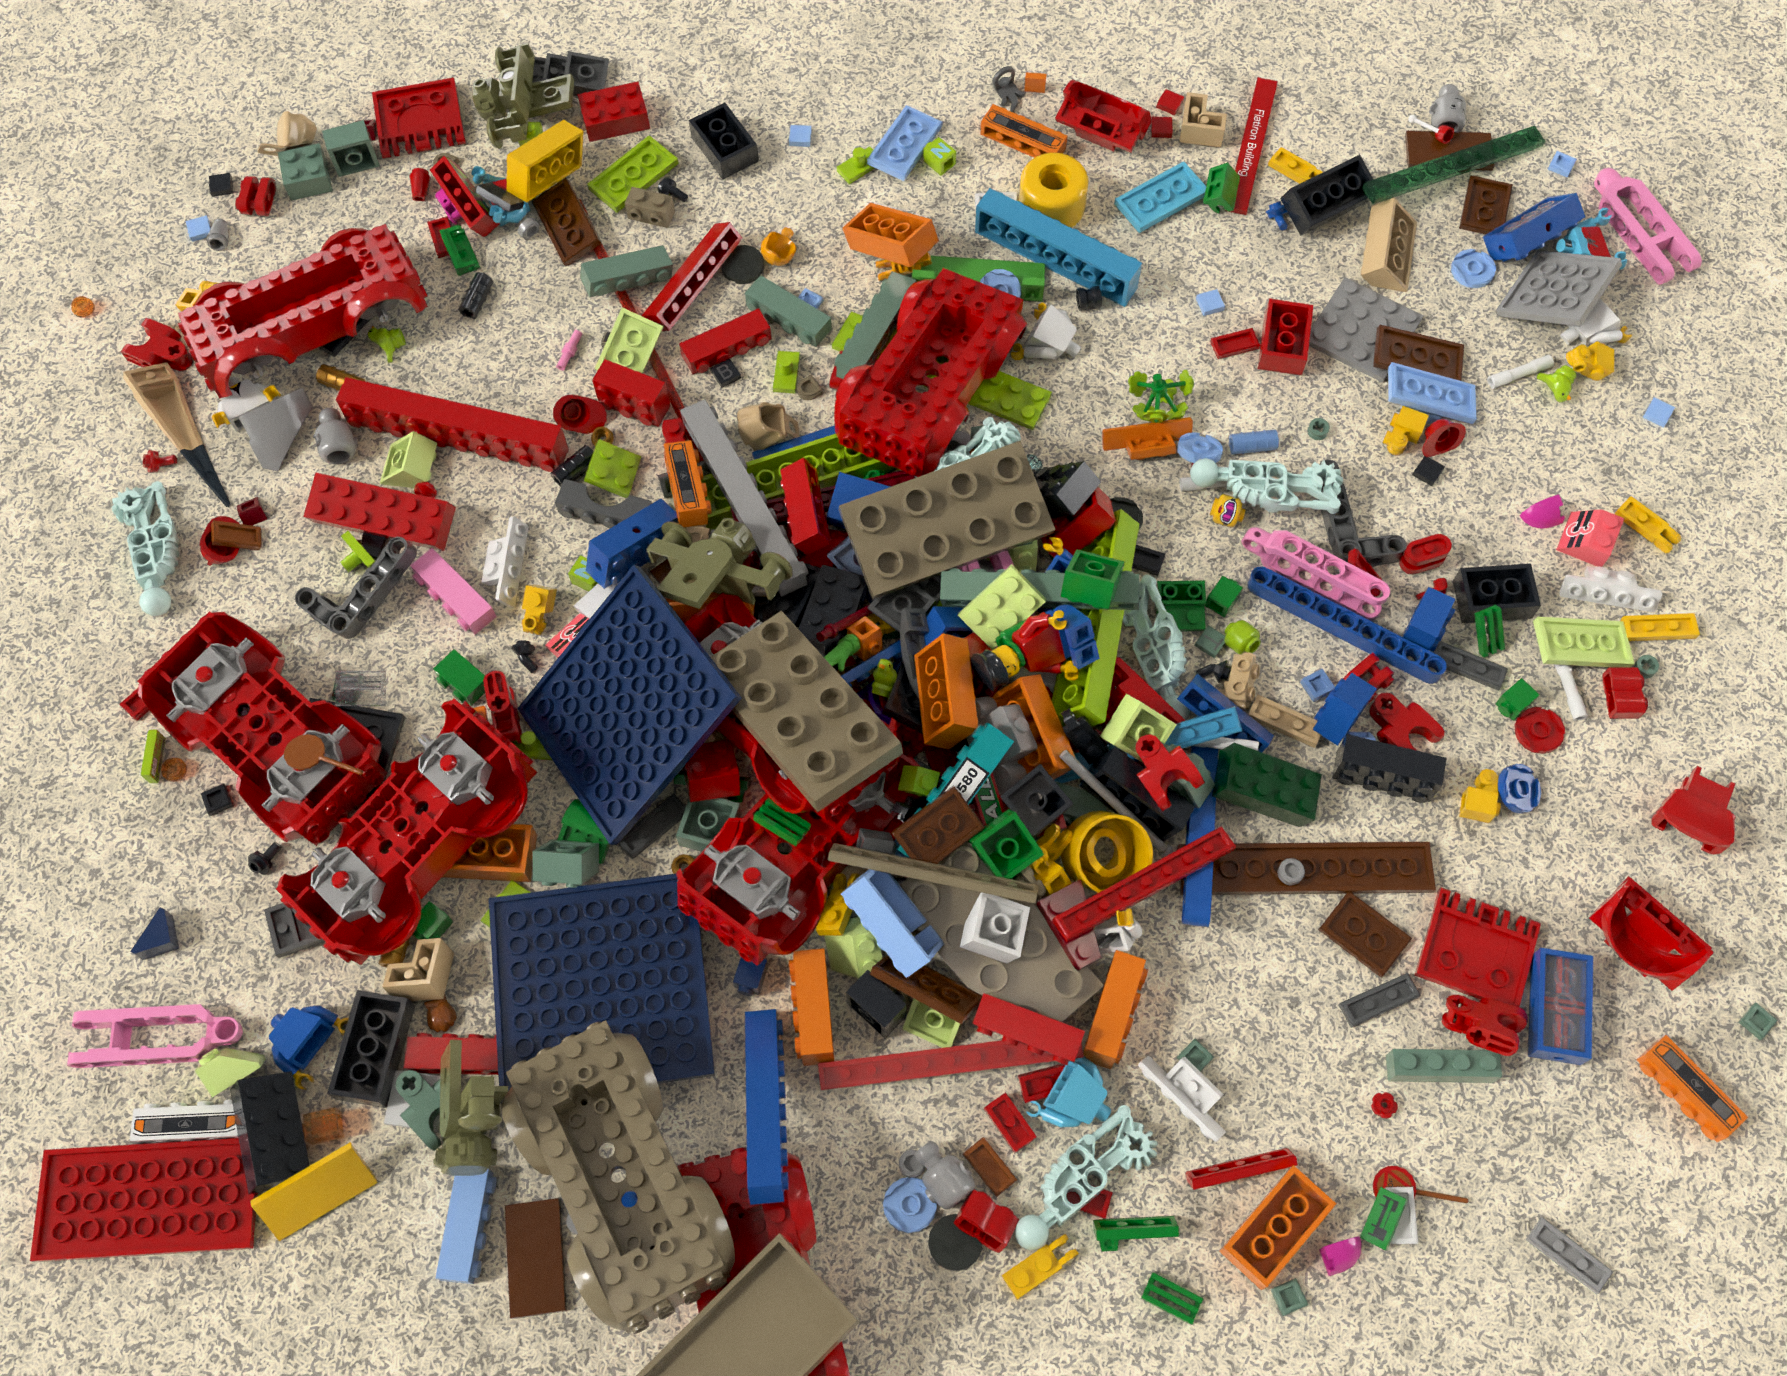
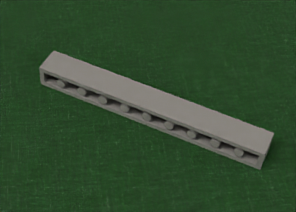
[680,399,808,597]

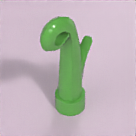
[824,634,860,672]

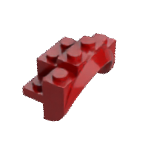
[1055,79,1152,153]
[1100,657,1185,729]
[1589,876,1714,991]

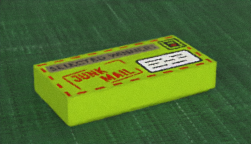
[140,730,166,783]

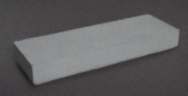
[1526,1217,1613,1295]

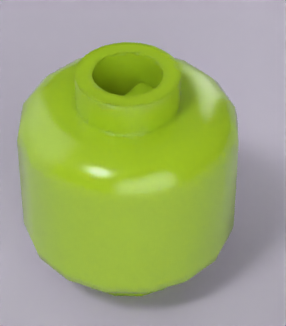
[1224,620,1261,655]

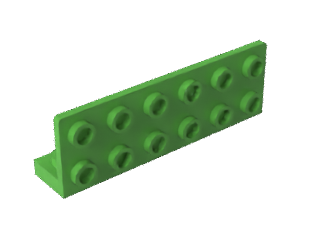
[912,255,1045,302]

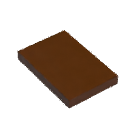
[1459,175,1513,235]
[891,785,985,864]
[1318,892,1412,978]

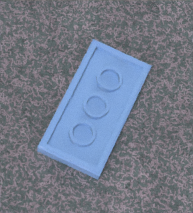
[867,105,943,181]
[1388,362,1477,424]

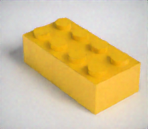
[506,120,584,203]

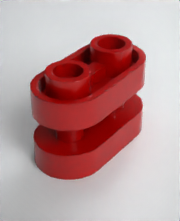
[235,176,276,216]
[1399,534,1452,575]
[1343,653,1394,704]

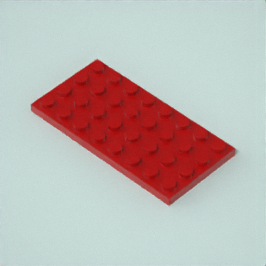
[30,1138,258,1262]

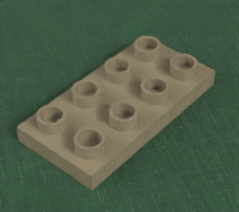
[838,441,1055,599]
[711,611,903,812]
[900,841,1104,1022]
[636,1233,860,1376]

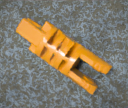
[875,252,932,281]

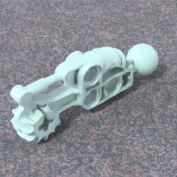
[935,417,1021,471]
[1190,458,1343,514]
[111,481,179,616]
[1122,574,1191,720]
[1014,1105,1158,1250]

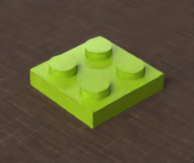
[584,439,642,498]

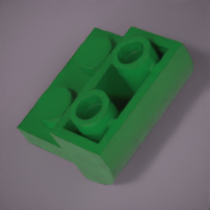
[1154,580,1206,632]
[557,799,610,864]

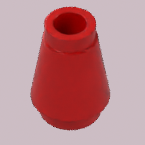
[409,168,431,201]

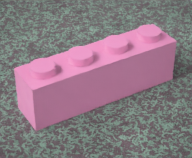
[410,548,497,635]

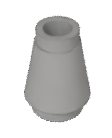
[206,219,229,251]

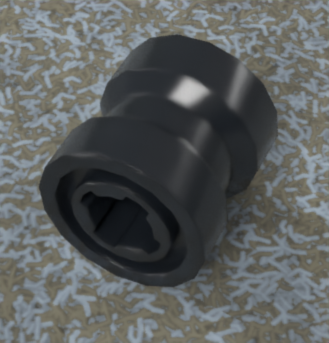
[1076,286,1102,311]

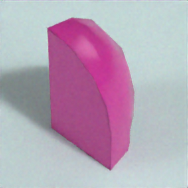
[1520,494,1565,529]
[1319,1236,1362,1276]

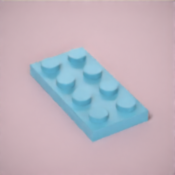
[1114,161,1206,233]

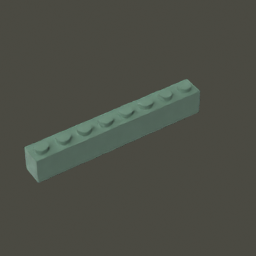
[940,568,1139,610]

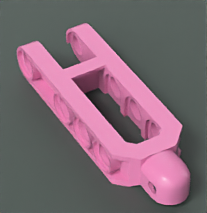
[1594,168,1702,285]
[1241,527,1390,621]
[67,1004,243,1068]

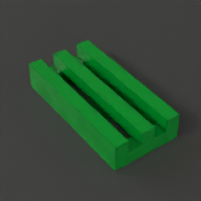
[1475,605,1505,658]
[753,798,811,847]
[1141,1272,1203,1325]

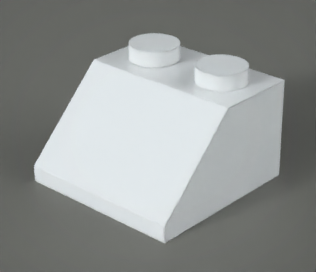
[960,892,1030,963]

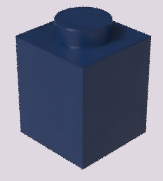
[733,957,769,996]

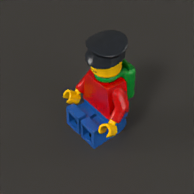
[971,605,1100,692]

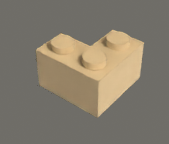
[1179,92,1227,147]
[382,938,454,1001]

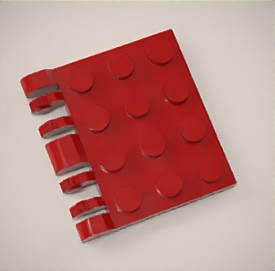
[372,77,466,159]
[1414,887,1541,1007]

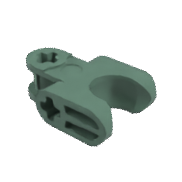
[395,1070,441,1151]

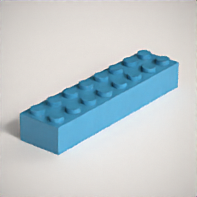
[975,188,1142,307]

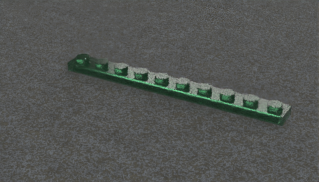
[1362,125,1546,205]

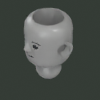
[1429,84,1466,133]
[313,408,358,464]
[915,1141,975,1209]

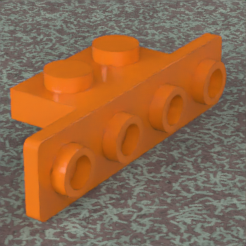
[1102,417,1193,460]

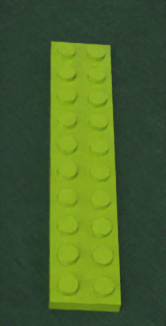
[832,311,1052,430]

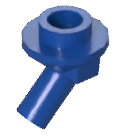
[1266,201,1288,231]

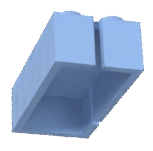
[841,869,944,978]

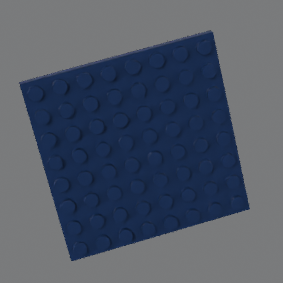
[517,565,742,845]
[489,873,715,1104]

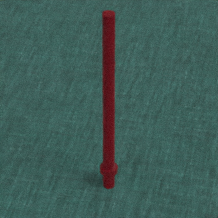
[816,604,873,642]

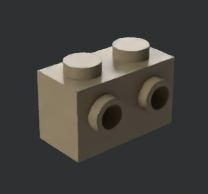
[625,187,675,228]

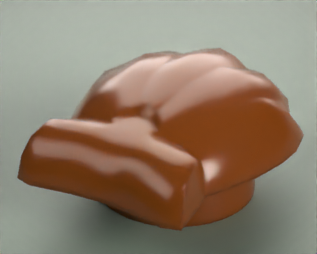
[424,994,457,1032]

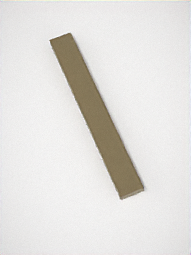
[828,843,1039,903]

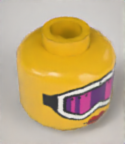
[1210,494,1246,528]

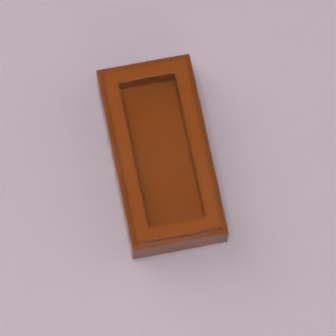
[211,520,262,550]
[962,1137,1017,1198]

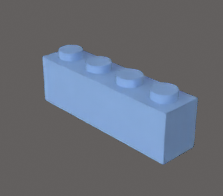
[435,1169,496,1284]

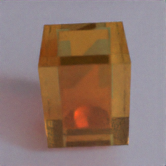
[302,1107,344,1145]

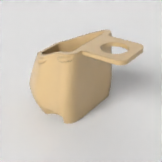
[257,111,317,159]
[737,402,800,451]

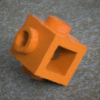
[846,616,883,661]

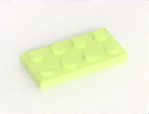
[1533,617,1634,667]

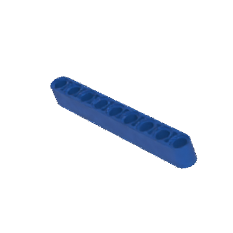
[1247,566,1447,684]
[1182,746,1218,927]

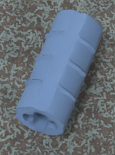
[1229,430,1279,455]

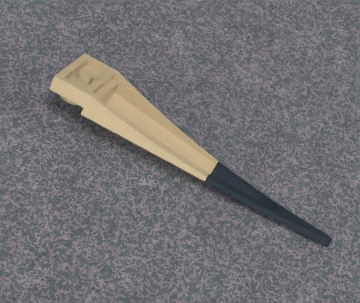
[123,363,230,507]

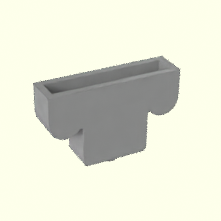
[966,696,1037,795]

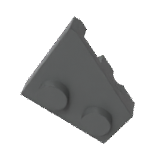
[264,903,325,958]

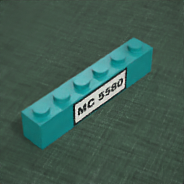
[896,723,1014,858]

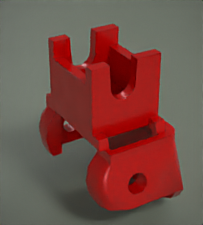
[1651,766,1736,855]

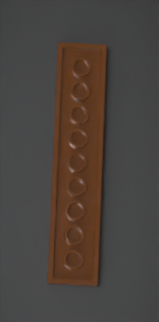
[1177,842,1436,895]

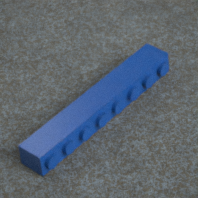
[745,1009,789,1205]

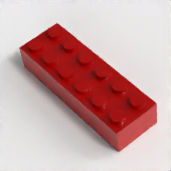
[303,472,456,551]

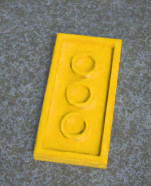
[250,1142,378,1241]

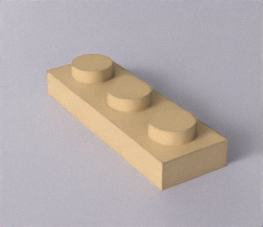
[1248,694,1321,748]

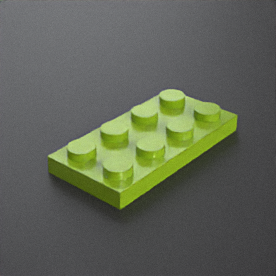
[587,135,679,213]

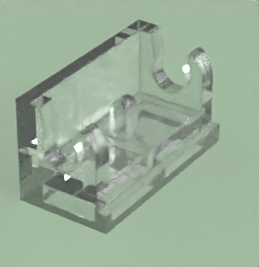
[335,671,386,706]

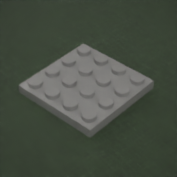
[1496,250,1622,327]
[1309,277,1424,383]

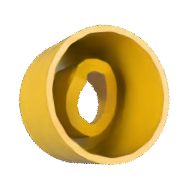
[1019,153,1089,228]
[1061,811,1153,893]

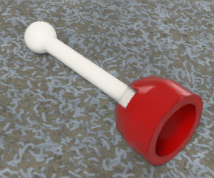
[1408,115,1454,144]

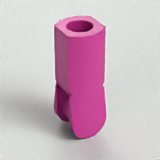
[435,188,462,225]

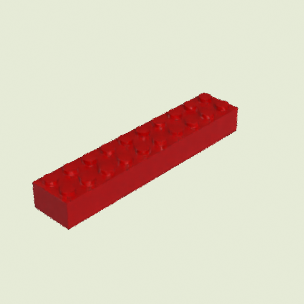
[336,377,569,472]

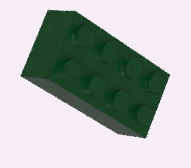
[1212,743,1322,827]

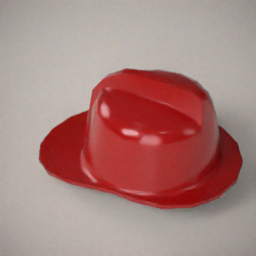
[553,395,607,434]
[1422,419,1466,457]
[200,516,240,566]

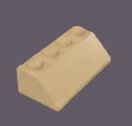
[1361,198,1417,292]

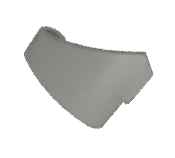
[239,388,313,471]

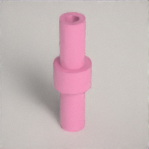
[556,330,582,371]

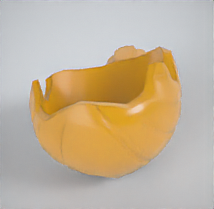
[760,227,796,266]

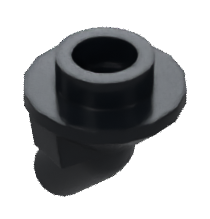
[658,177,688,202]
[511,640,538,674]
[1196,660,1231,683]
[248,841,282,875]

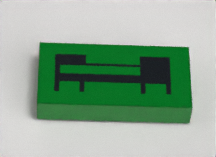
[1360,1187,1408,1251]

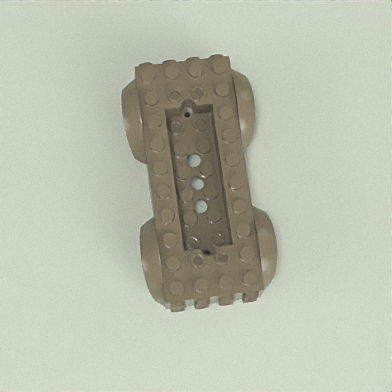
[501,1020,735,1334]

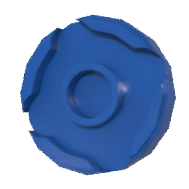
[1498,764,1541,814]

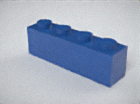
[1177,673,1274,752]

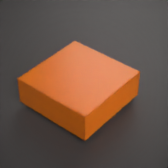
[1024,72,1047,93]

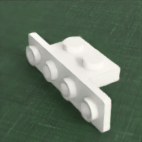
[482,516,529,608]
[1559,566,1662,612]
[1138,1056,1226,1142]

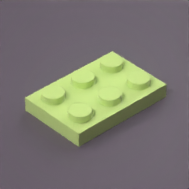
[595,308,663,373]
[958,564,1046,650]

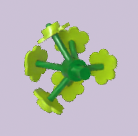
[1128,369,1194,423]

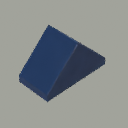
[130,907,179,960]

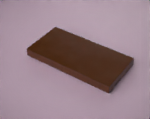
[1405,130,1495,171]
[531,178,602,266]
[1373,324,1464,381]
[870,954,982,1024]
[505,1198,567,1319]

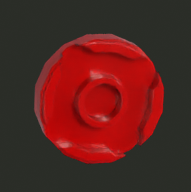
[1515,707,1565,754]

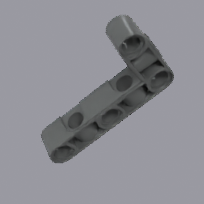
[1318,459,1407,567]
[295,537,417,639]

